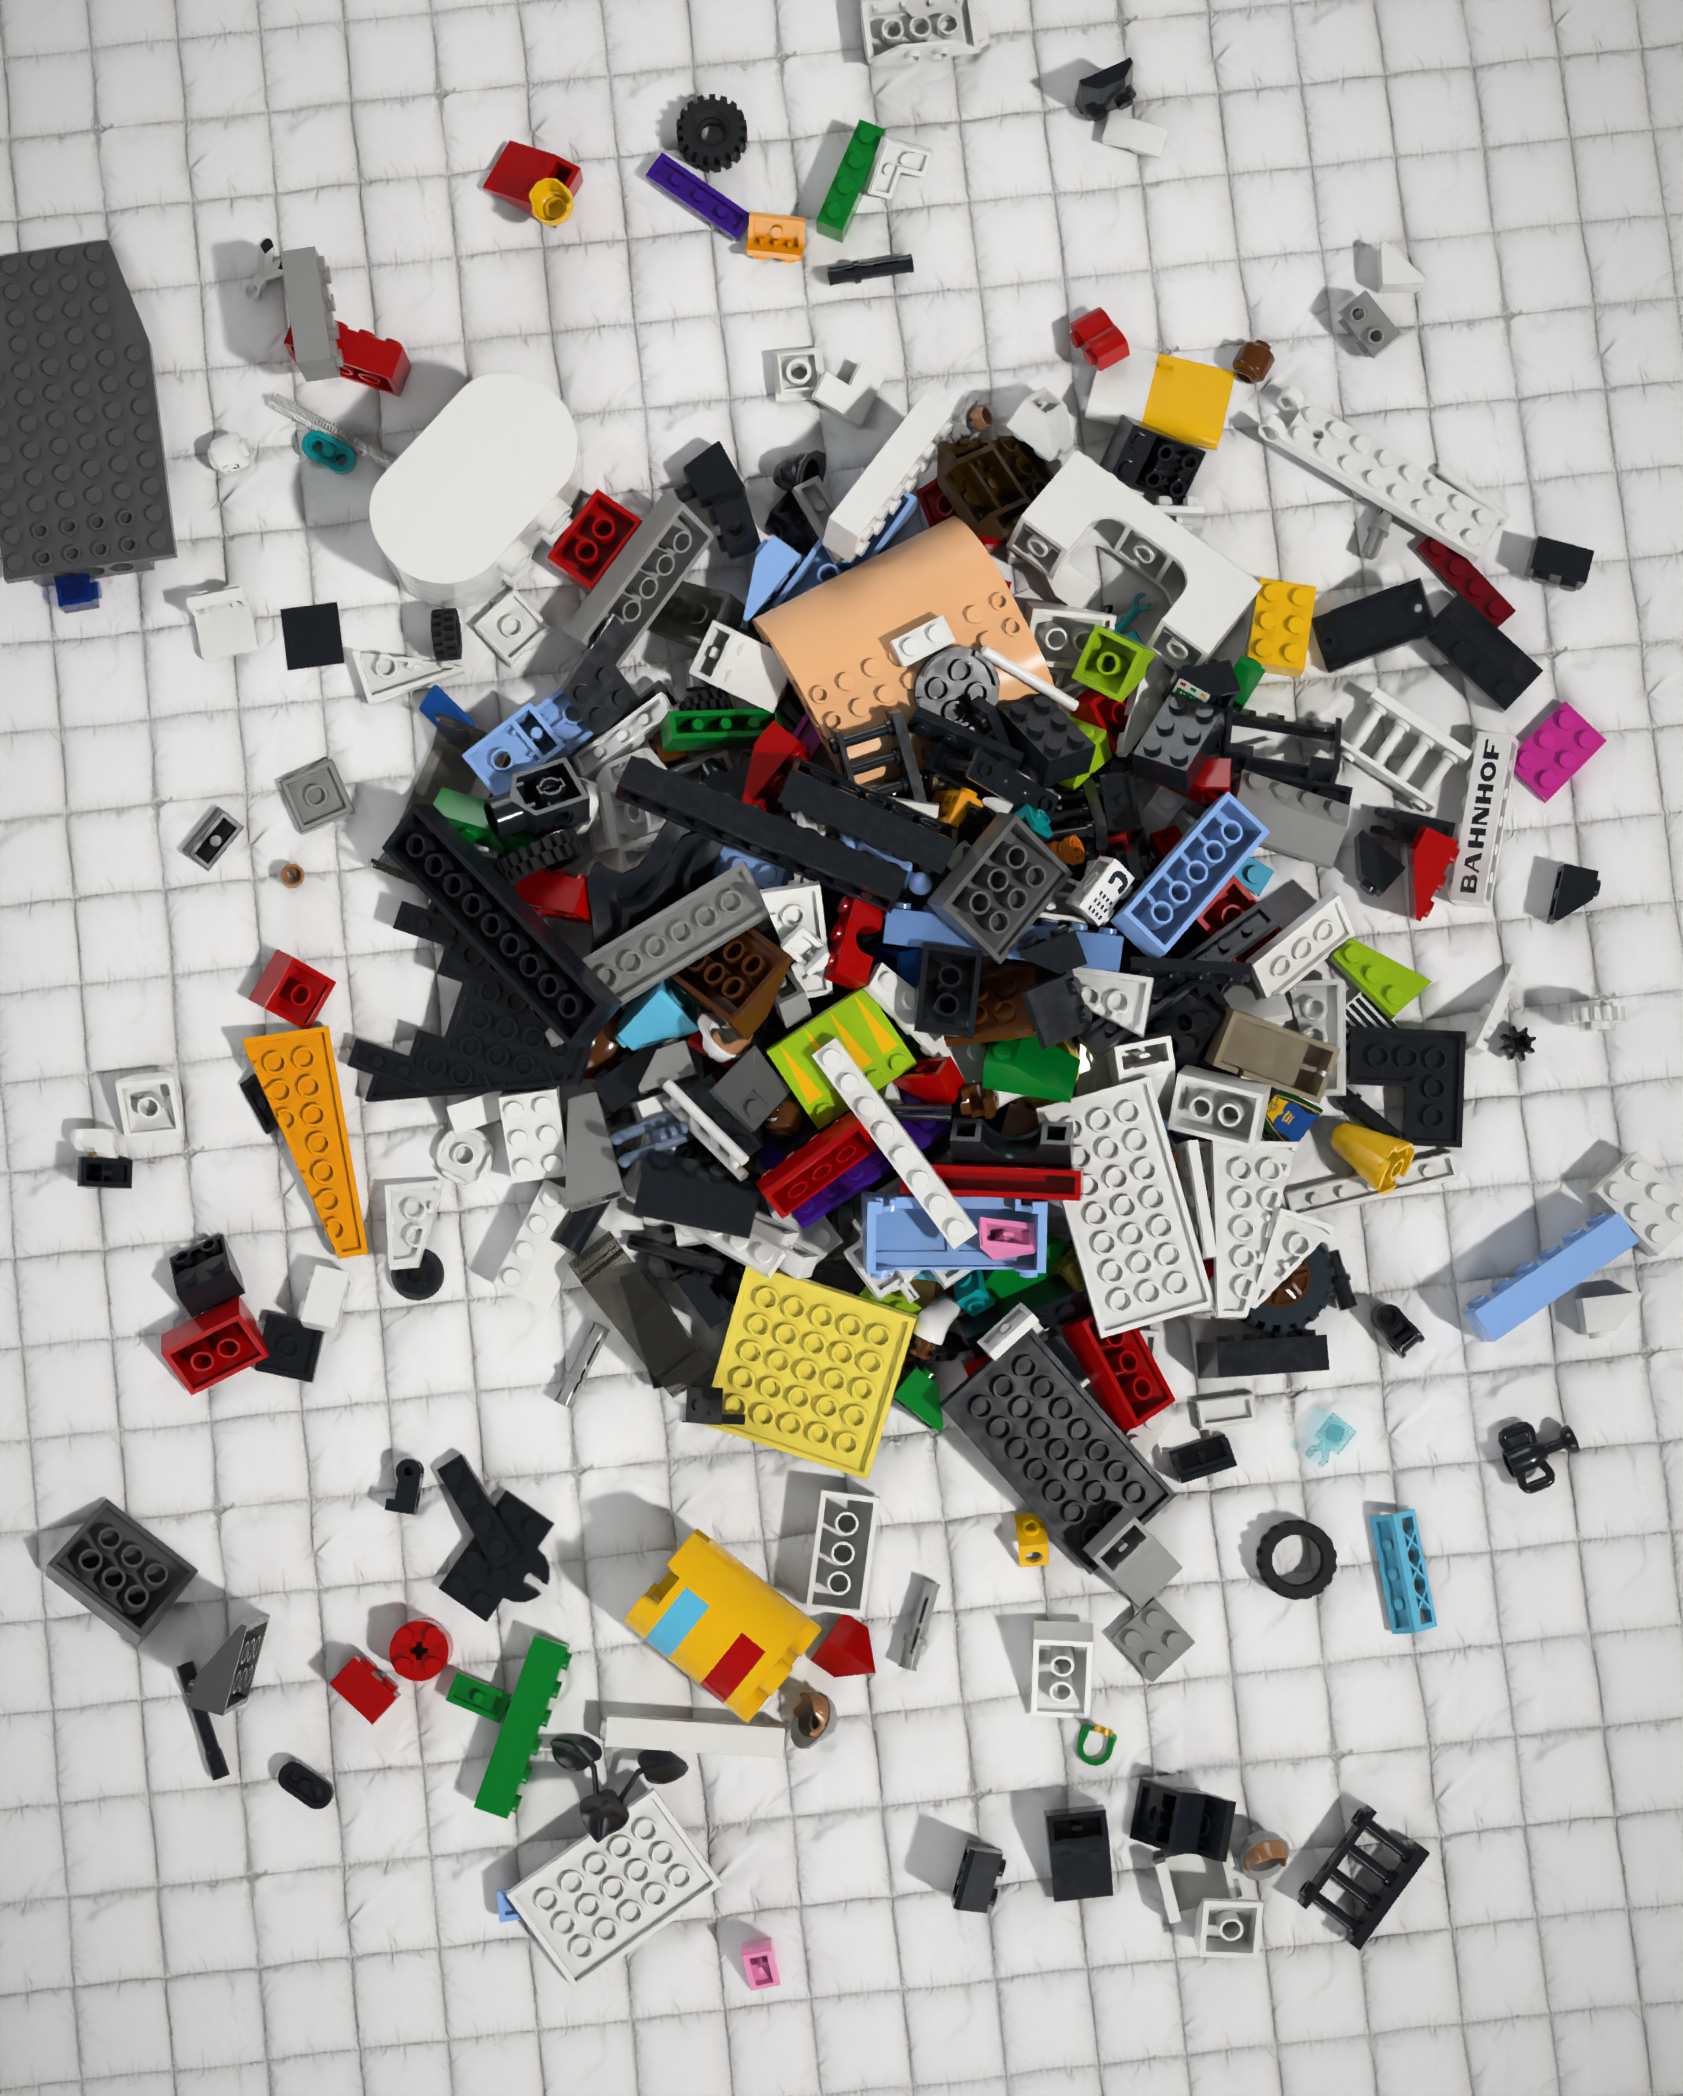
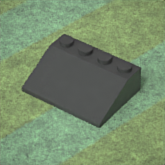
[926,812,1073,964]
[45,1499,199,1647]
[186,1614,270,1716]

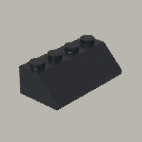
[1423,593,1544,713]
[633,1150,763,1239]

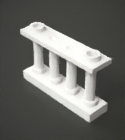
[1340,687,1473,812]

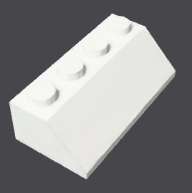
[493,1179,576,1311]

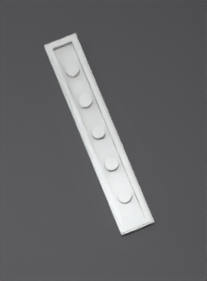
[1283,1151,1460,1217]

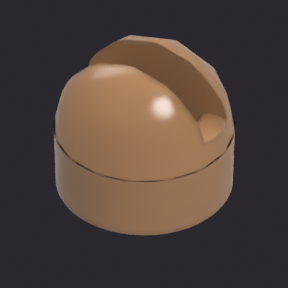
[969,406,993,431]
[281,864,304,888]

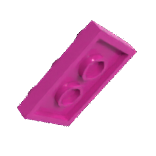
[1514,701,1607,803]

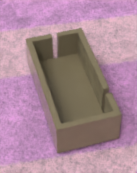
[1204,1005,1341,1104]

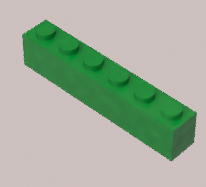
[474,1633,572,1819]

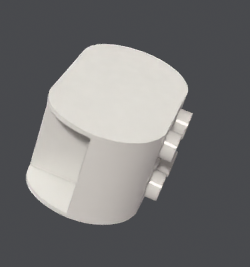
[369,373,583,608]

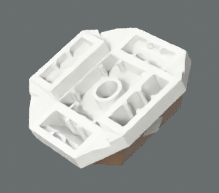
[588,748,669,873]

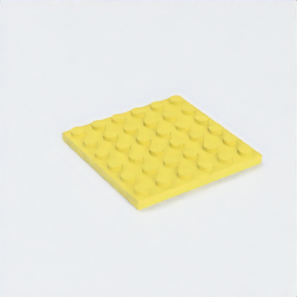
[703,1266,918,1480]

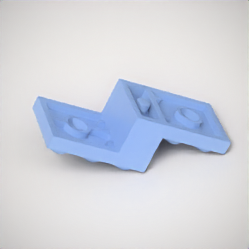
[462,688,595,796]

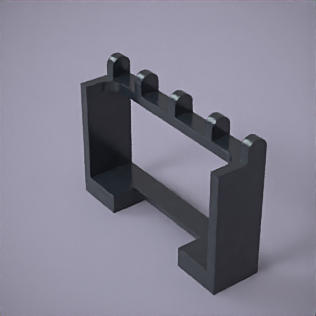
[1220,702,1342,788]

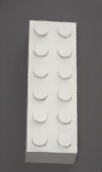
[822,393,953,563]

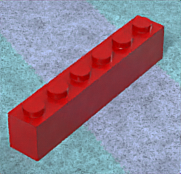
[900,1162,1084,1201]

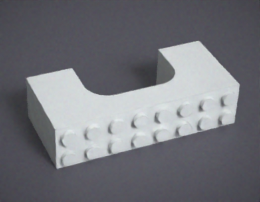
[1006,450,1263,671]

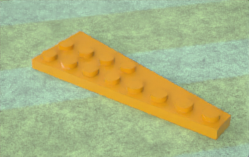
[242,1026,368,1259]

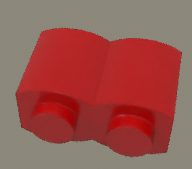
[1069,307,1130,371]

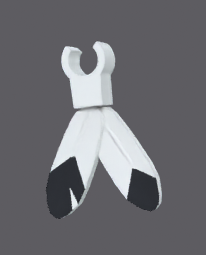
[243,238,283,302]

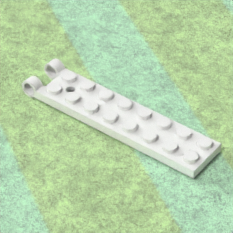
[1258,386,1501,563]

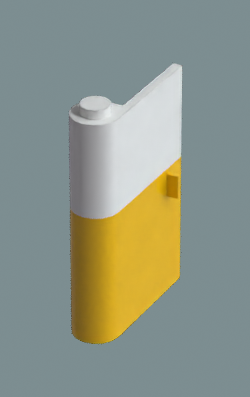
[1080,346,1235,451]

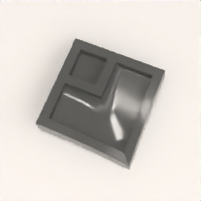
[708,1045,792,1133]

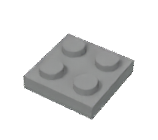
[1111,1597,1195,1683]

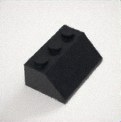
[684,1066,772,1166]

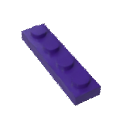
[646,152,750,242]

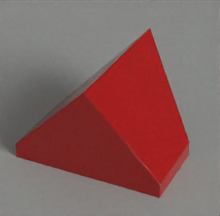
[810,1614,876,1677]

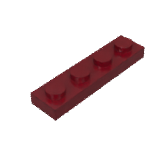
[1415,536,1516,628]

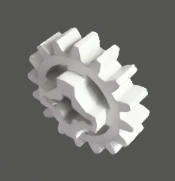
[1563,1000,1629,1033]

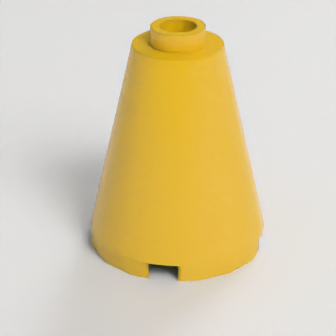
[1330,1122,1414,1195]

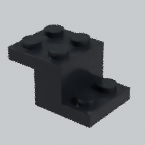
[1129,1779,1236,1862]

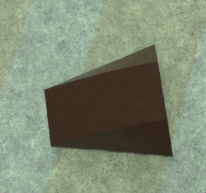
[937,435,1054,541]

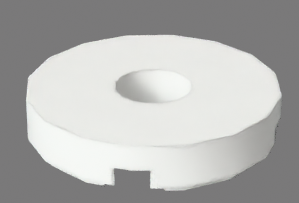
[436,1129,495,1185]

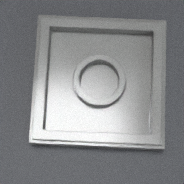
[280,759,356,835]

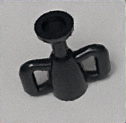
[1498,1422,1580,1494]

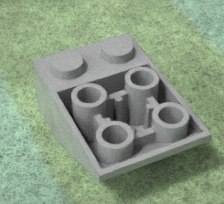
[1083,1507,1183,1609]

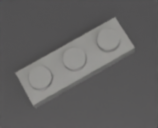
[792,475,845,565]

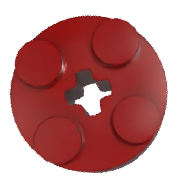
[389,1618,453,1681]

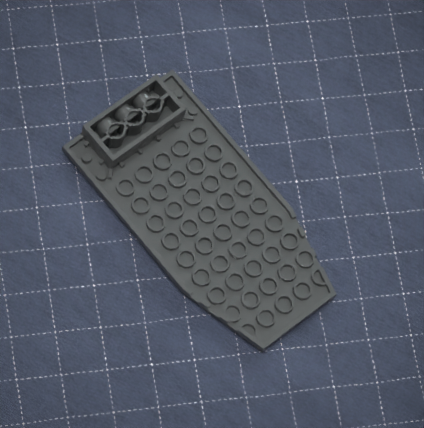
[0,240,178,587]

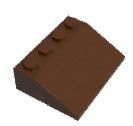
[668,927,793,1040]

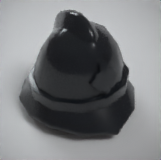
[773,450,826,494]

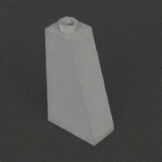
[565,1091,628,1213]

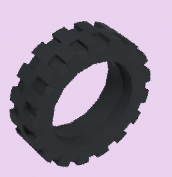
[1256,1520,1337,1600]

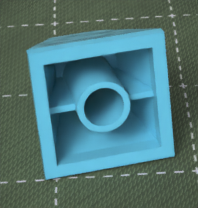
[614,978,699,1051]

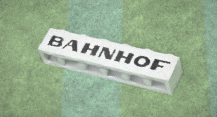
[1447,731,1519,909]

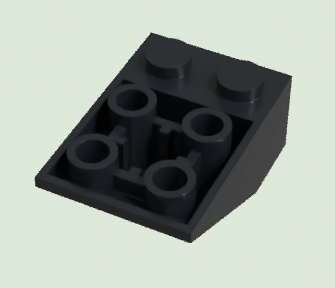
[1099,414,1206,504]
[1044,1804,1113,1902]

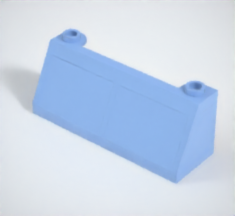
[861,1192,1048,1279]

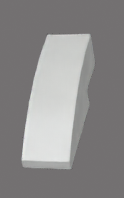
[751,1210,819,1280]

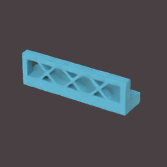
[1370,1509,1437,1634]

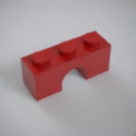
[823,895,886,990]

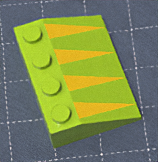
[765,986,917,1130]

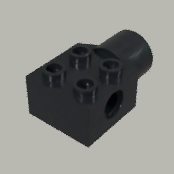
[484,757,590,839]

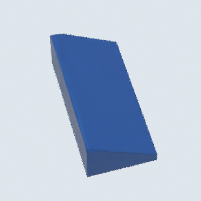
[419,685,475,747]

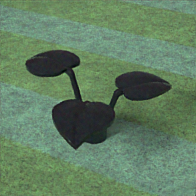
[550,1734,689,1843]

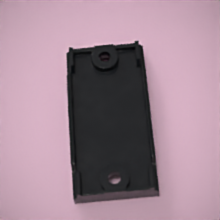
[1311,578,1439,673]

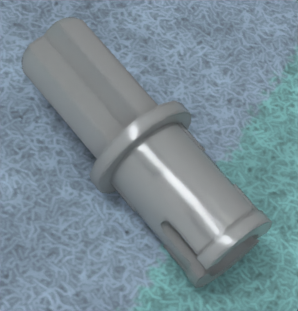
[1361,506,1394,560]

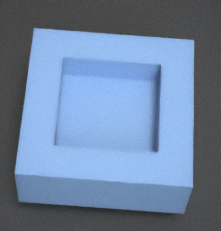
[496,1888,523,1922]

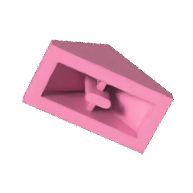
[978,1217,1037,1260]
[741,1938,780,1990]

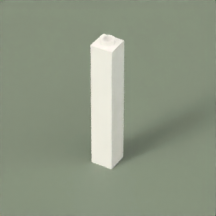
[600,1713,786,1758]

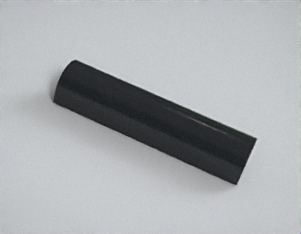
[552,1144,634,1257]

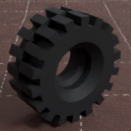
[676,94,747,173]

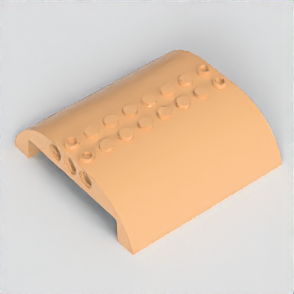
[752,516,1060,787]

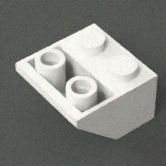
[1006,387,1073,462]

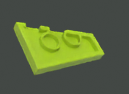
[1329,938,1432,1020]

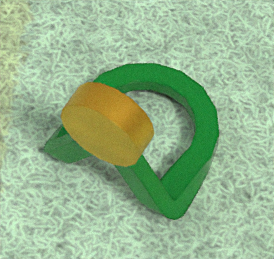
[1077,1724,1117,1766]

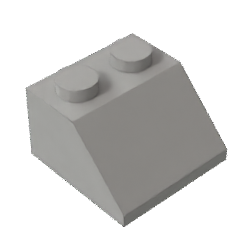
[638,1038,699,1097]

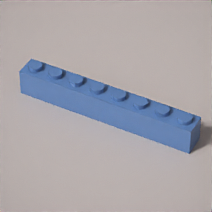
[882,901,1124,972]

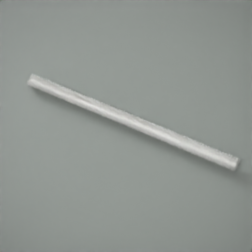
[268,393,399,469]

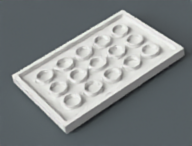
[506,1787,722,1990]

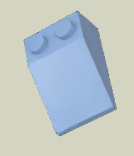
[743,535,801,636]

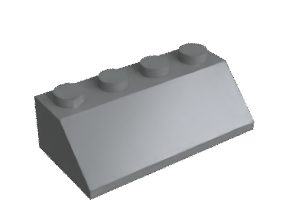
[1231,769,1350,870]

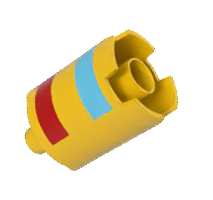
[623,1528,822,1723]

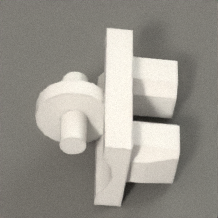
[1154,496,1205,533]

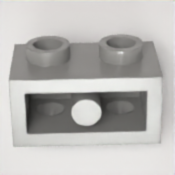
[1338,290,1402,358]

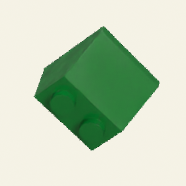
[893,1366,943,1433]

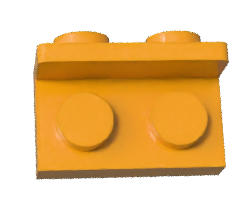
[931,787,984,828]

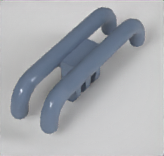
[610,1111,696,1168]

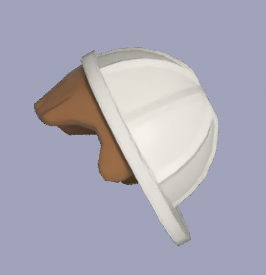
[697,1013,753,1062]

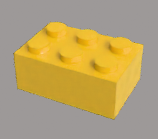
[1245,578,1316,678]

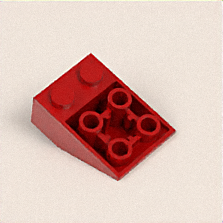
[482,140,583,228]
[742,721,811,813]
[1407,826,1460,921]

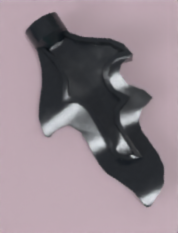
[587,770,735,955]

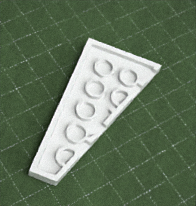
[1210,1140,1299,1319]

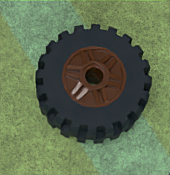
[1239,1241,1335,1333]

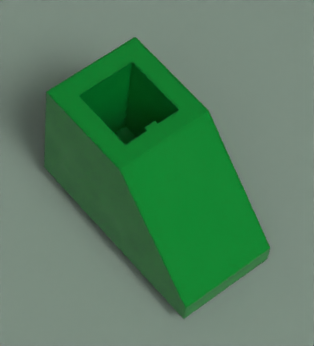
[1233,656,1266,713]

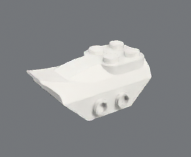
[861,0,990,67]

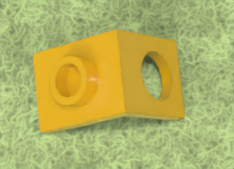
[1014,1512,1049,1567]

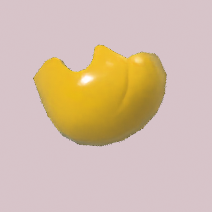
[529,178,574,226]

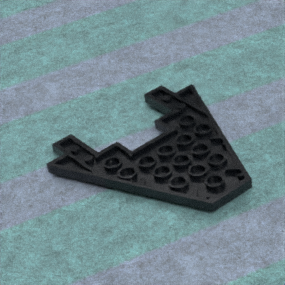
[347,901,597,1102]

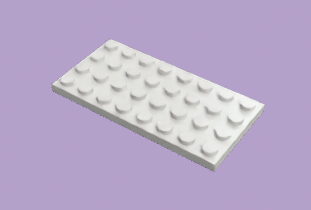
[1035,1076,1215,1338]

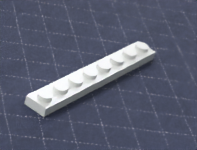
[812,1037,979,1249]

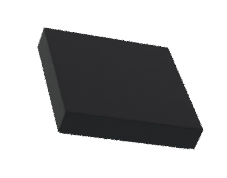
[255,1313,325,1383]

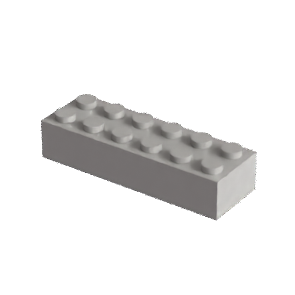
[562,494,715,668]

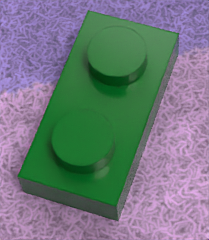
[446,1671,513,1723]

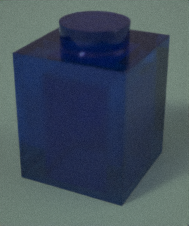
[55,573,102,614]

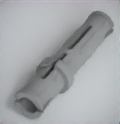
[554,1322,610,1409]
[898,1580,941,1671]

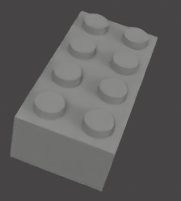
[280,246,344,382]

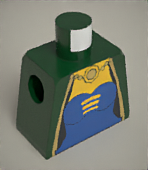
[1263,1089,1323,1142]

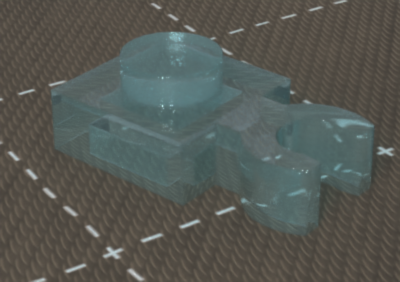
[1305,1413,1357,1467]

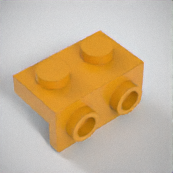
[746,211,806,263]

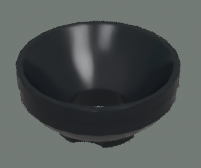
[391,1249,444,1301]

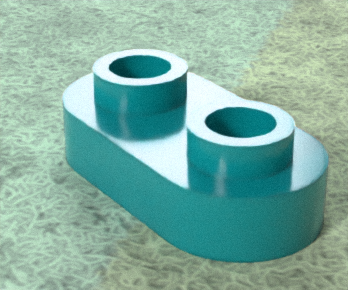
[302,431,357,475]

